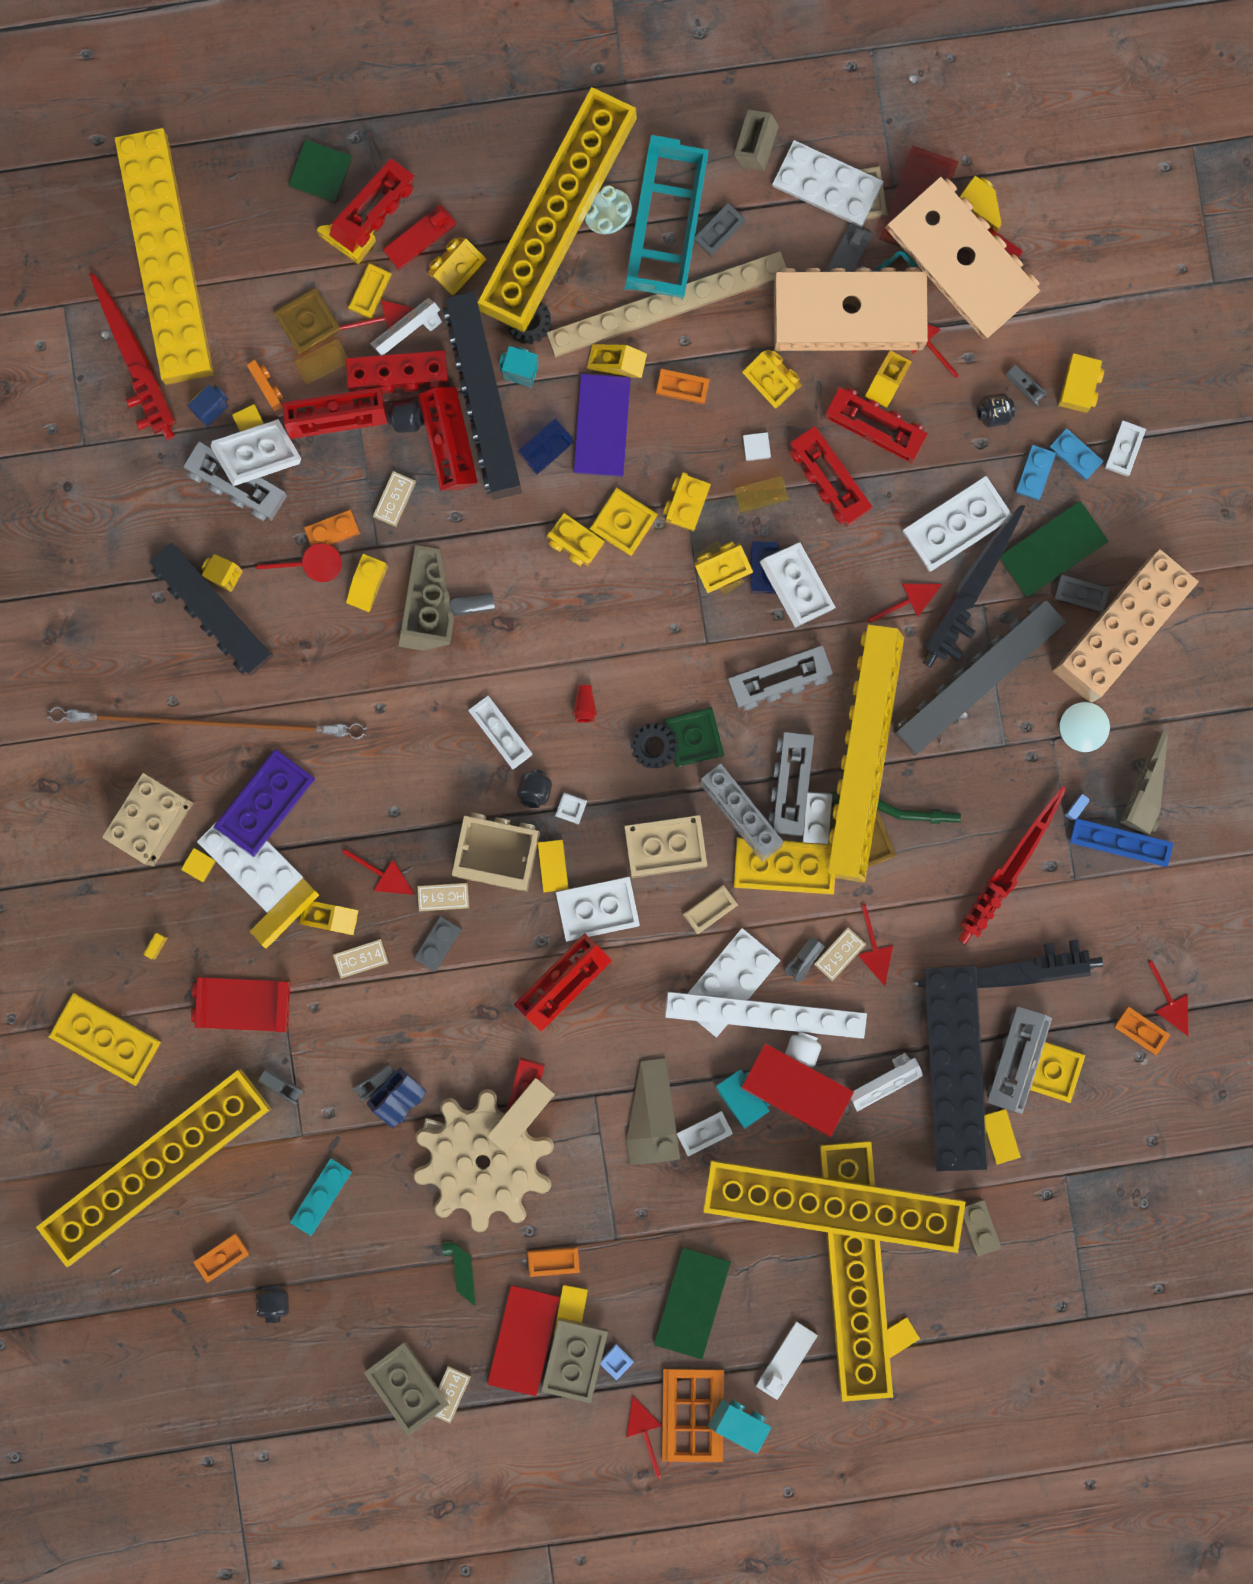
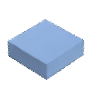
[1064,794,1089,820]
[600,1344,634,1380]

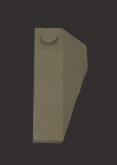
[398,545,454,651]
[1118,730,1168,835]
[626,1058,680,1165]

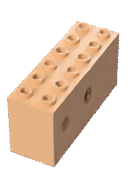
[885,177,1040,339]
[774,268,927,351]
[1052,549,1199,703]

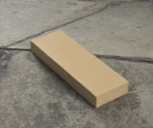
[486,1078,555,1153]

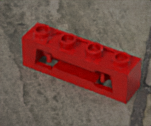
[329,158,415,253]
[282,387,388,439]
[419,387,478,491]
[824,387,928,464]
[789,426,873,528]
[514,933,613,1032]

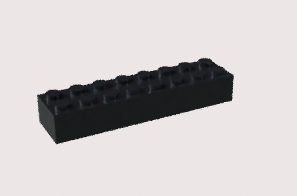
[443,292,522,500]
[925,965,988,1172]

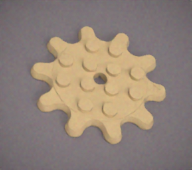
[413,1089,554,1232]

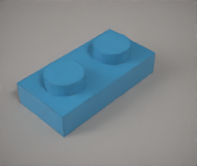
[1049,428,1103,481]
[1015,445,1056,501]

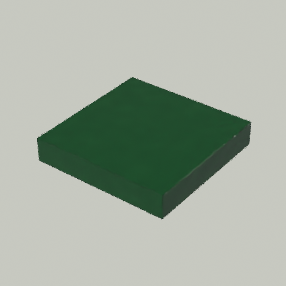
[289,140,353,204]
[664,707,725,768]

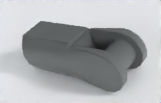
[1005,364,1048,407]
[450,593,495,616]
[785,937,825,982]
[352,1063,395,1103]
[258,1068,305,1105]

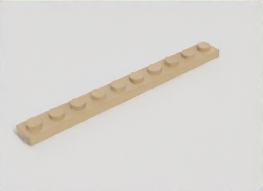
[547,251,786,358]

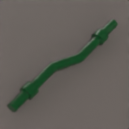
[831,792,961,824]

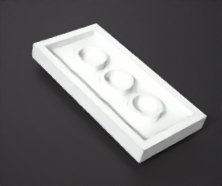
[772,140,883,228]
[902,476,1012,572]
[197,822,304,913]
[687,928,780,1038]

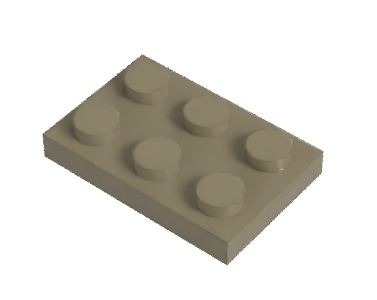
[542,1317,608,1403]
[364,1342,449,1436]

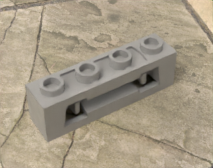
[184,442,287,521]
[728,645,833,711]
[768,732,814,836]
[700,764,783,862]
[987,1006,1052,1114]

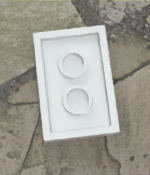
[211,419,301,486]
[760,543,836,628]
[556,877,640,942]

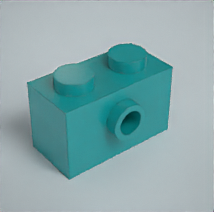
[499,346,539,388]
[715,1070,770,1130]
[708,1399,772,1454]

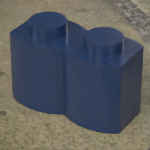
[186,384,229,428]
[367,1067,426,1128]

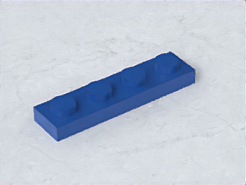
[1069,819,1174,867]

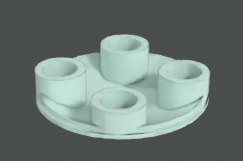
[585,186,632,234]
[1059,702,1110,752]

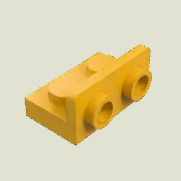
[427,237,486,296]
[742,349,802,409]
[663,472,711,532]
[546,513,605,567]
[694,541,753,593]

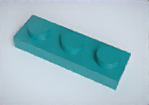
[290,1158,353,1236]

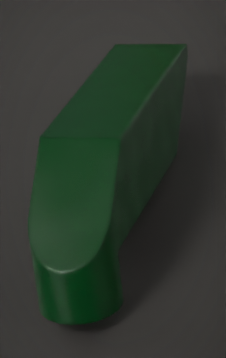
[442,1240,476,1305]

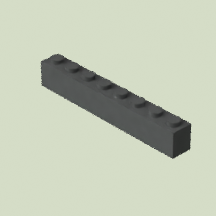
[895,600,1066,756]

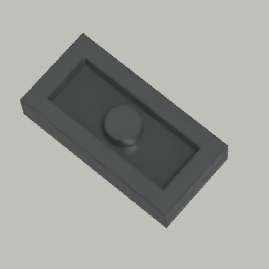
[694,203,746,257]
[1054,575,1110,613]
[414,916,462,972]

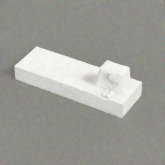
[370,298,442,356]
[468,696,533,769]
[851,1053,923,1112]
[756,1321,818,1400]

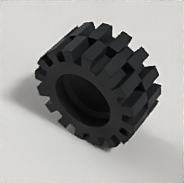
[507,302,551,344]
[631,723,679,768]

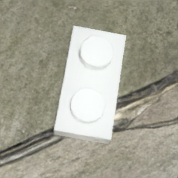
[1105,421,1146,477]
[803,791,832,844]
[677,1111,733,1156]

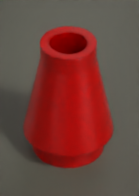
[572,685,597,723]

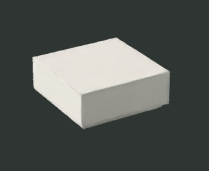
[743,432,771,461]
[555,793,587,825]

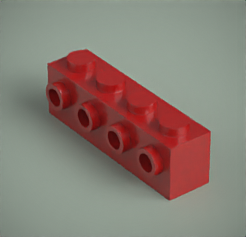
[346,350,449,394]

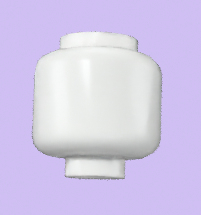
[785,1032,821,1067]

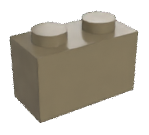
[734,109,779,171]
[963,1198,1001,1257]

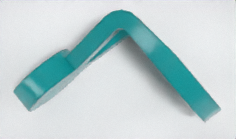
[876,251,923,272]

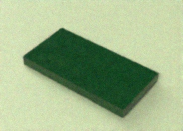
[999,501,1109,598]
[654,1247,731,1360]

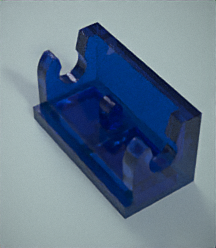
[518,418,574,475]
[751,541,779,594]

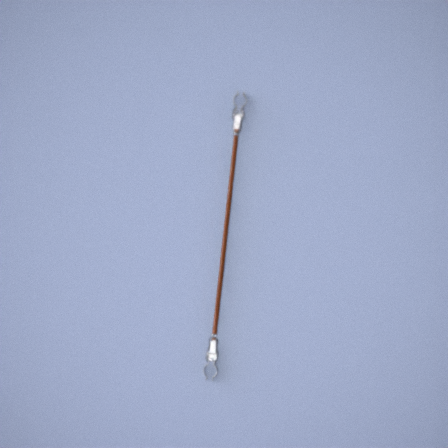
[46,707,367,739]

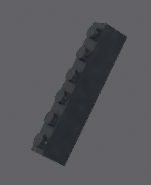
[150,542,273,676]

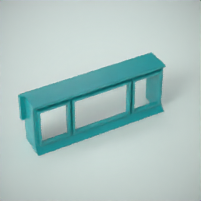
[624,135,709,300]

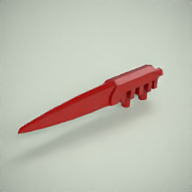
[89,273,176,441]
[957,786,1066,945]

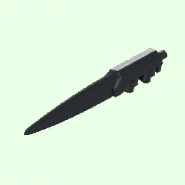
[922,505,1025,668]
[914,939,1103,988]

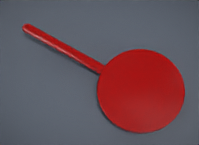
[256,543,342,582]

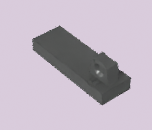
[826,223,873,272]

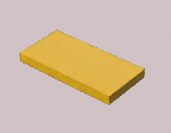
[734,837,835,895]
[48,993,161,1086]

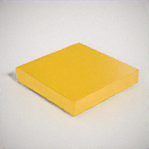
[589,488,658,557]
[1030,1042,1085,1103]

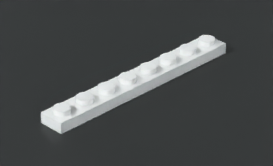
[664,991,867,1039]

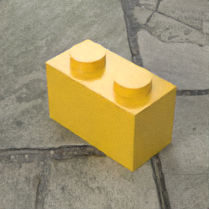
[1058,353,1105,413]

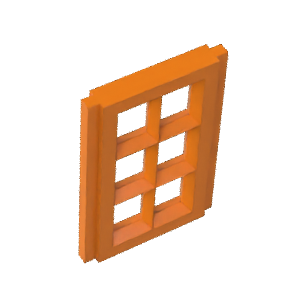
[662,1368,724,1462]

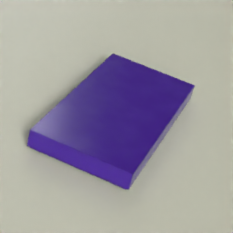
[574,374,631,477]
[213,749,315,858]

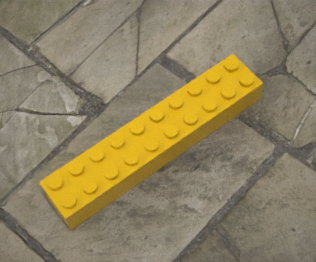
[478,87,637,332]
[115,128,214,385]
[825,625,905,883]
[36,1069,272,1267]
[819,1140,893,1402]
[703,1160,966,1253]

